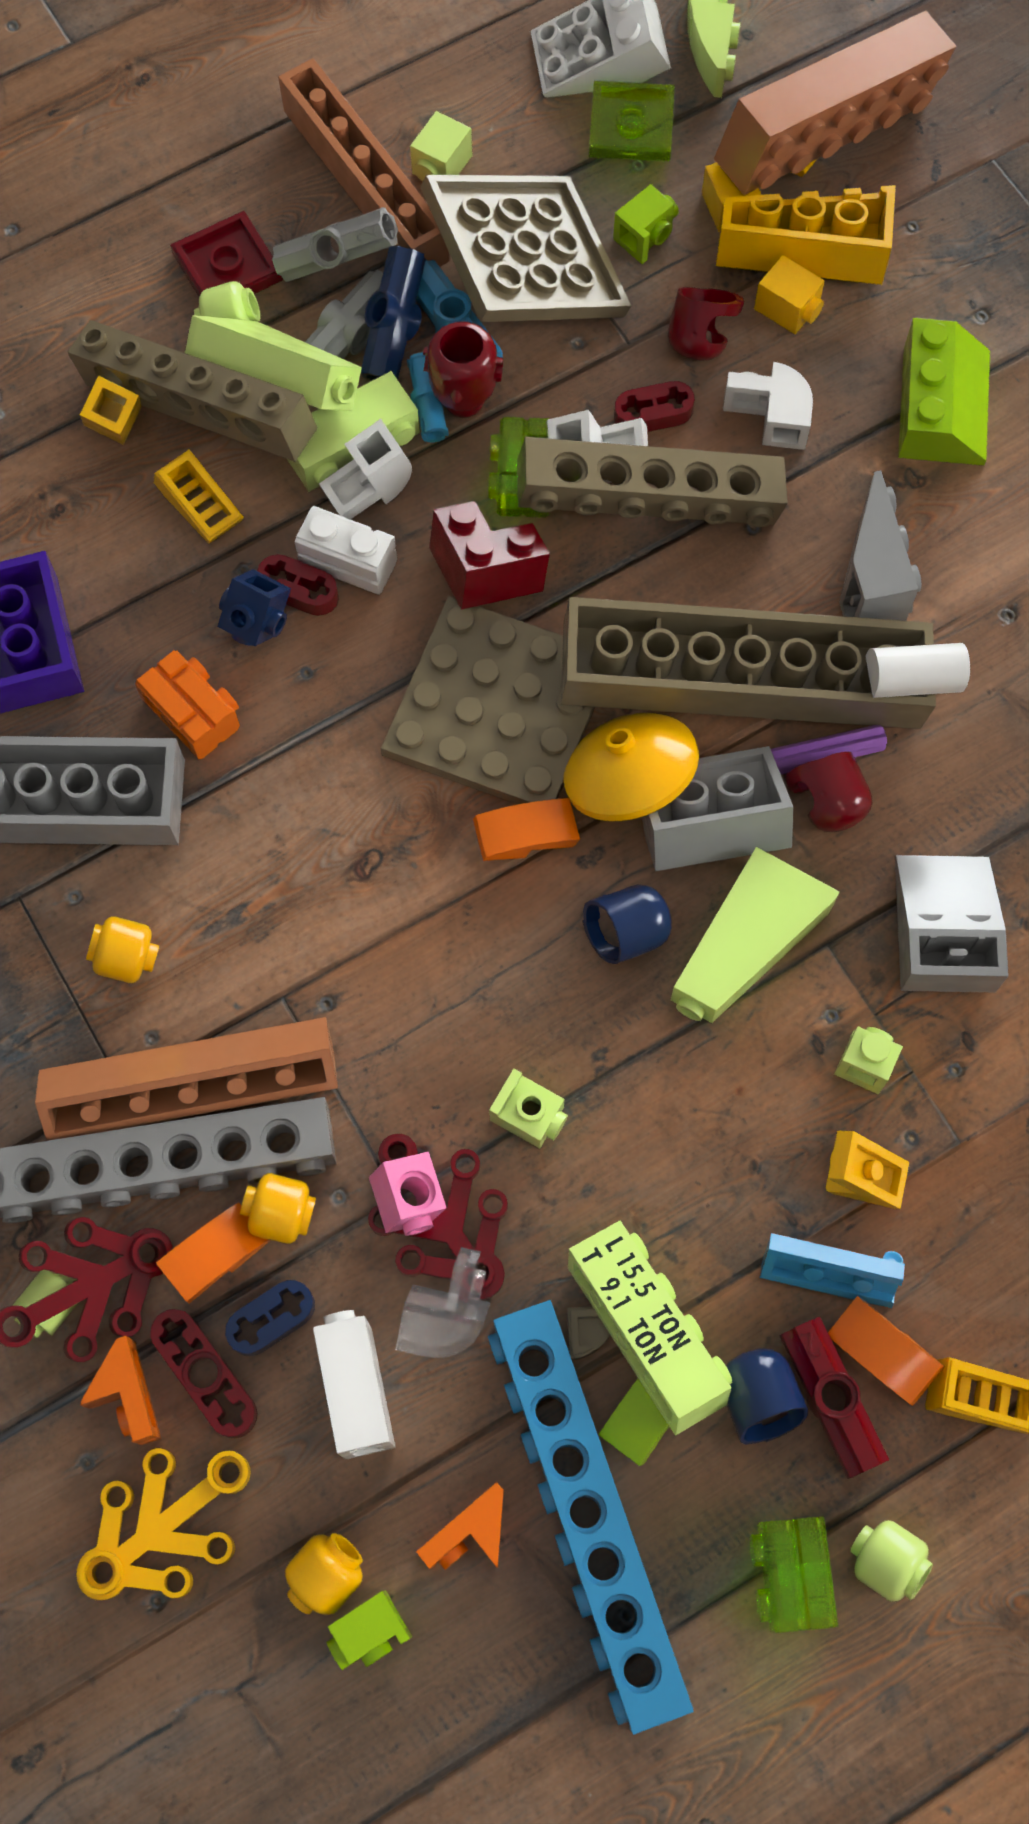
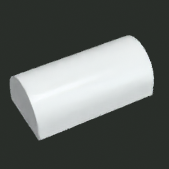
[866,643,970,698]

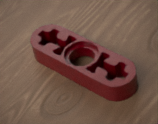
[150,1309,257,1438]

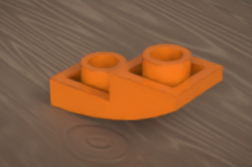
[473,798,580,861]
[156,1202,270,1304]
[828,1296,945,1406]

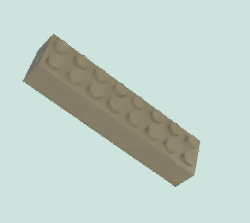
[561,597,936,729]

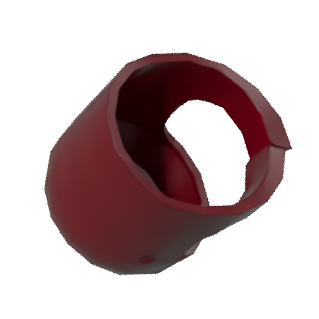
[668,287,744,361]
[784,752,873,832]

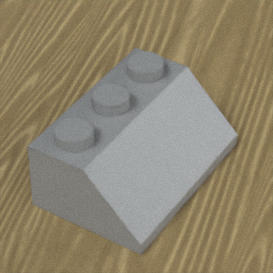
[642,746,793,871]

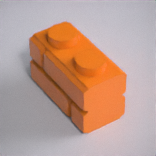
[135,650,240,760]

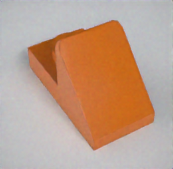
[80,1336,162,1445]
[416,1482,504,1570]

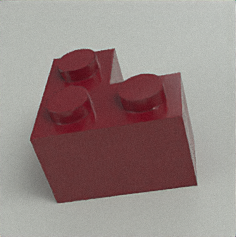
[429,501,550,610]

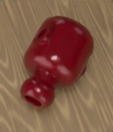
[423,321,504,418]

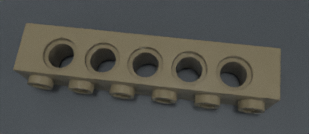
[67,320,317,462]
[517,437,788,527]

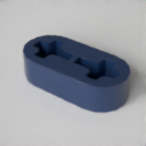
[225,1280,315,1356]

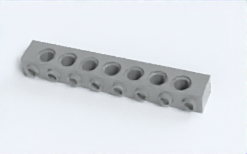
[0,1097,337,1223]

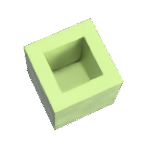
[410,111,472,181]

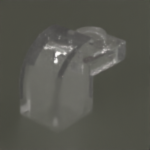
[395,1247,491,1358]

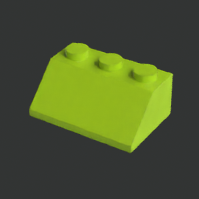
[898,318,990,465]

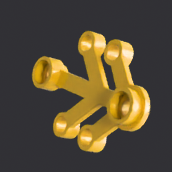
[76,1448,251,1600]

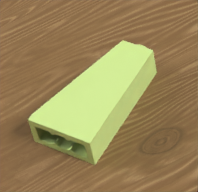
[185,315,362,411]
[671,847,840,1023]

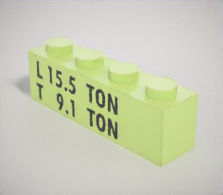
[568,1221,732,1436]

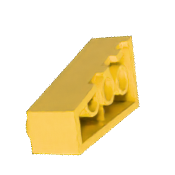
[716,185,896,285]

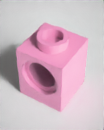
[369,1152,447,1236]

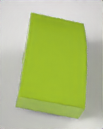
[598,1379,669,1466]

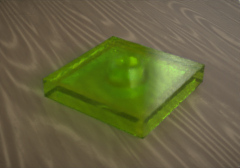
[589,81,675,161]

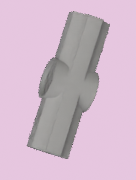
[272,207,398,282]
[305,269,383,359]

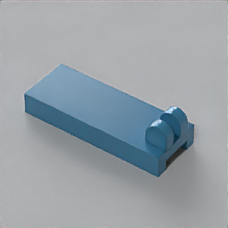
[760,1233,905,1308]

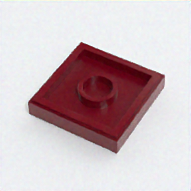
[170,211,284,297]

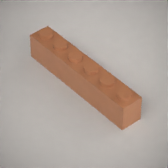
[278,58,450,267]
[35,1017,338,1141]

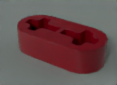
[614,381,695,432]
[257,554,339,616]

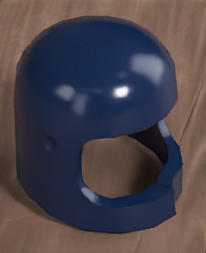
[582,884,672,964]
[726,1348,808,1445]

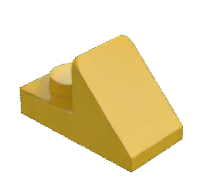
[826,1131,909,1209]

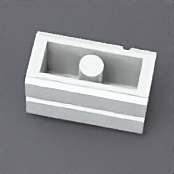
[295,506,397,595]

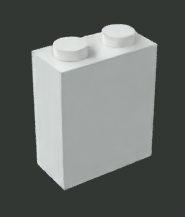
[313,1310,396,1460]

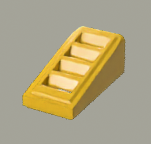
[154,449,244,544]
[925,1357,1029,1434]

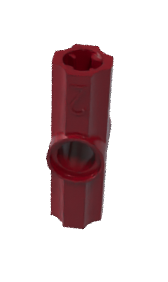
[780,1317,889,1479]

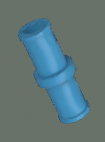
[407,352,449,442]

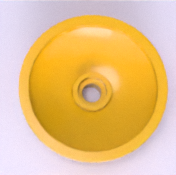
[563,713,699,821]

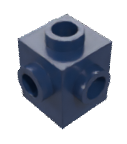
[217,569,291,646]

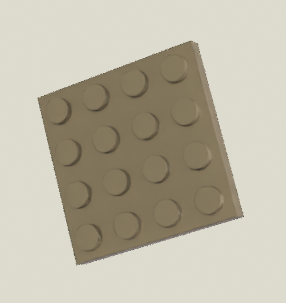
[420,175,631,322]
[381,596,595,804]

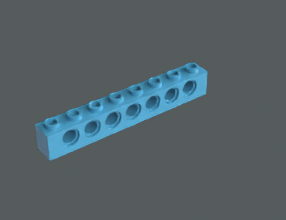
[487,1300,694,1735]

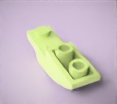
[687,0,740,98]

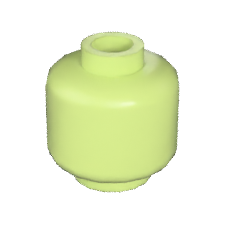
[194,281,261,321]
[850,1520,933,1602]

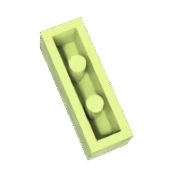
[287,371,420,492]

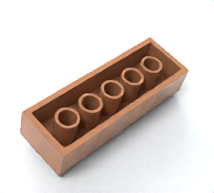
[714,11,957,195]

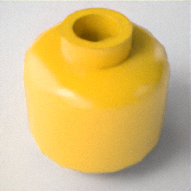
[85,916,159,983]
[240,1173,316,1244]
[285,1533,363,1615]

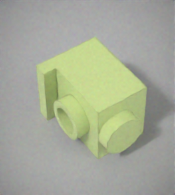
[834,1026,903,1094]
[489,1069,568,1149]

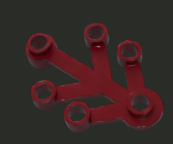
[368,1134,508,1300]
[0,1217,173,1362]

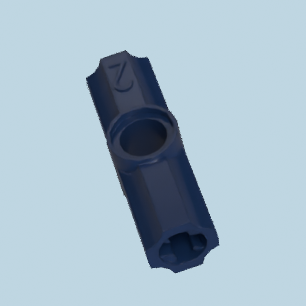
[361,246,426,381]

